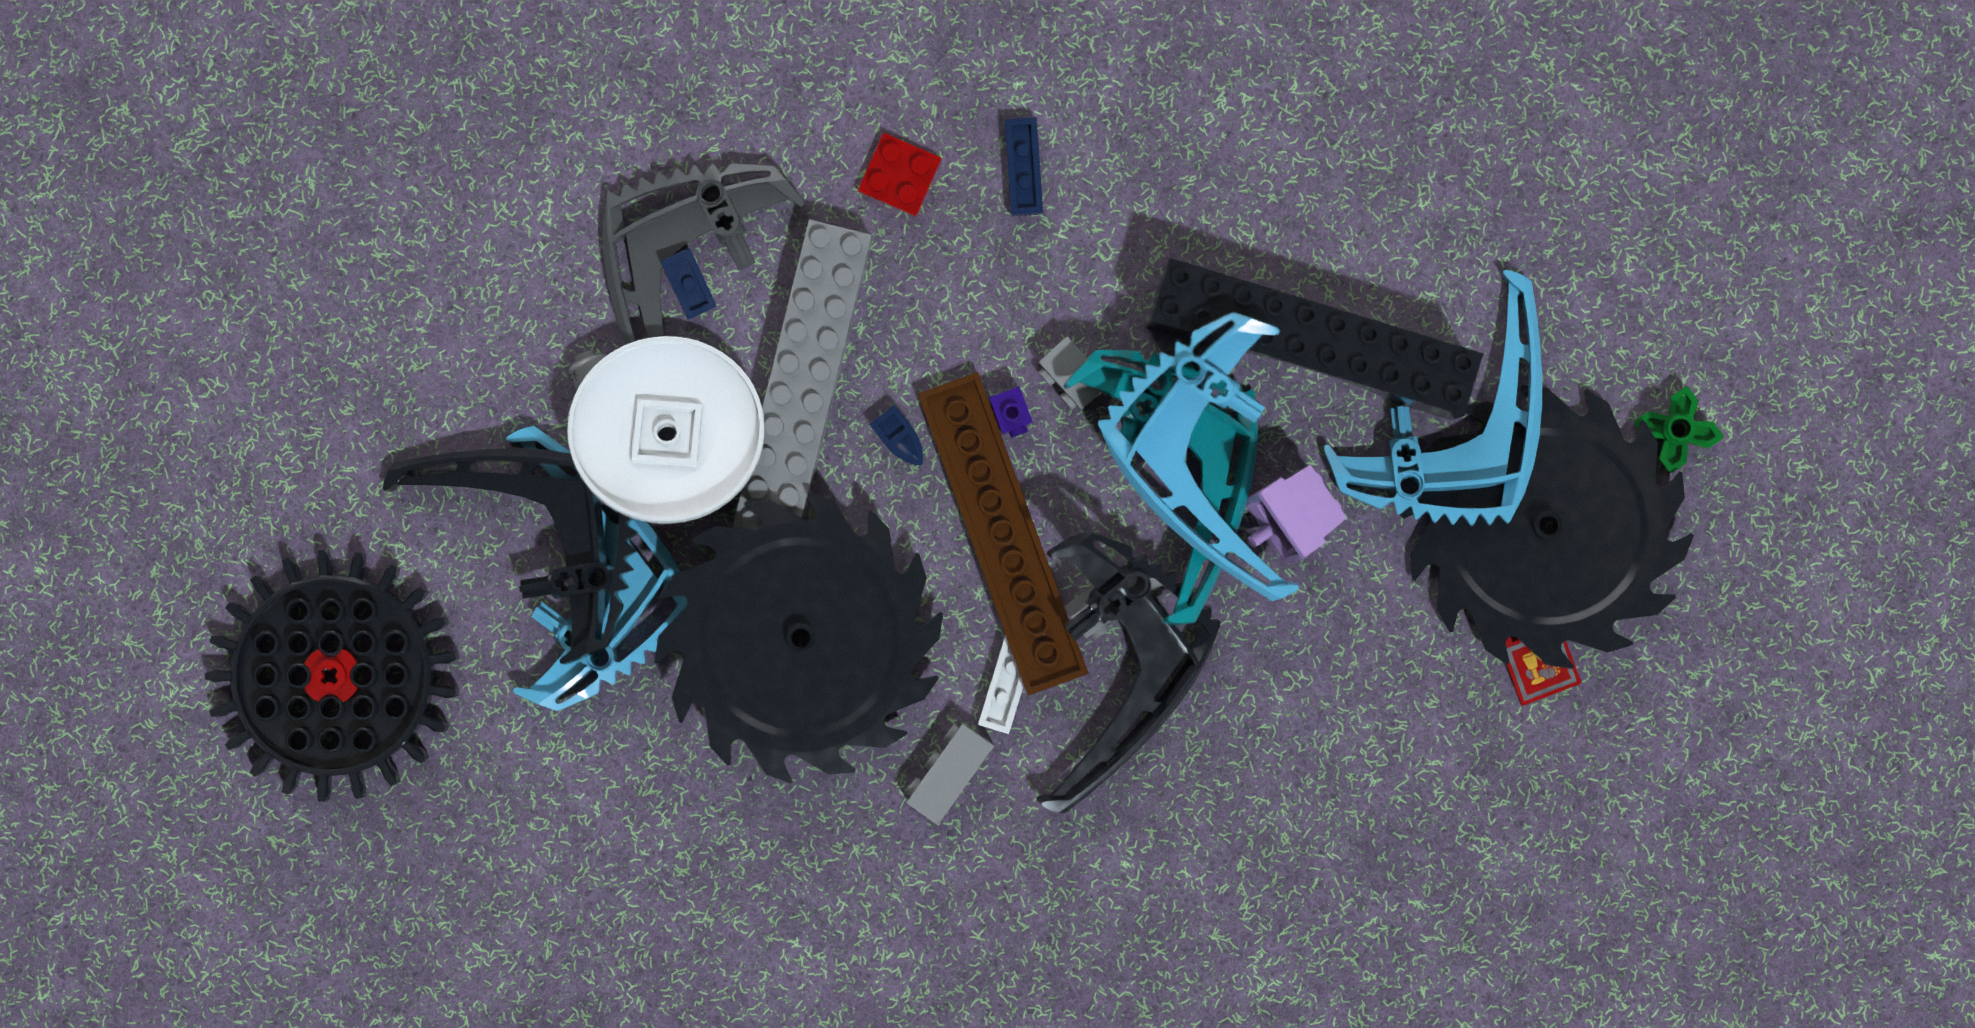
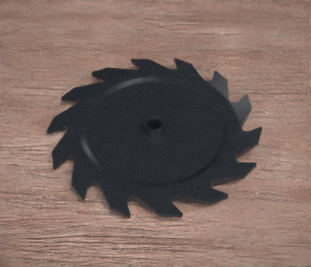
[1401,385,1694,669]
[654,491,943,784]

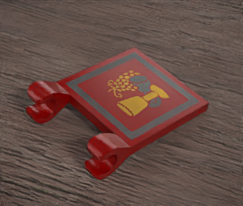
[1506,637,1582,706]

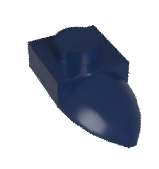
[869,405,923,466]

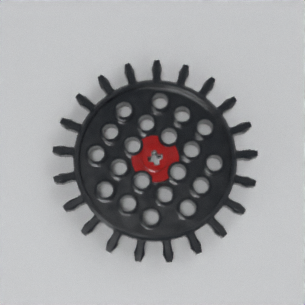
[205,550,460,802]

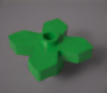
[1634,386,1724,473]

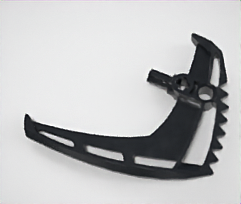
[383,448,638,664]
[1036,531,1221,813]

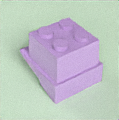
[1246,465,1347,564]

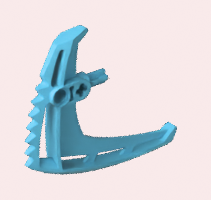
[1324,270,1542,526]
[1098,312,1299,601]
[506,426,687,711]

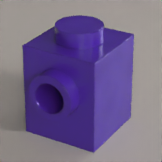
[989,386,1033,438]

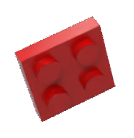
[858,132,942,218]

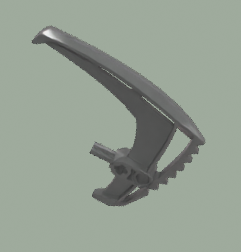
[603,163,805,432]

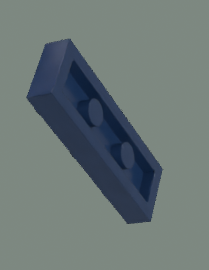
[1005,117,1043,217]

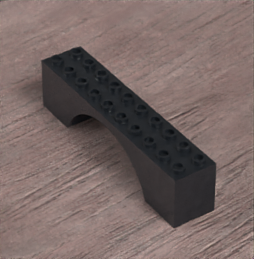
[1146,258,1484,421]

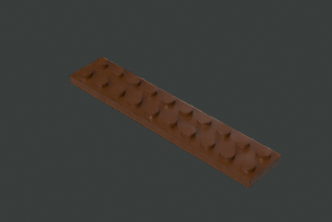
[918,372,1089,696]

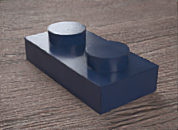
[660,247,717,320]

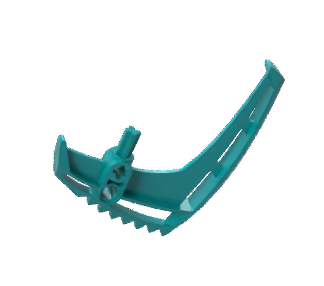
[1063,350,1258,625]

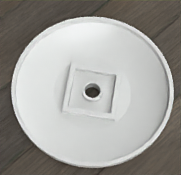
[568,336,764,523]

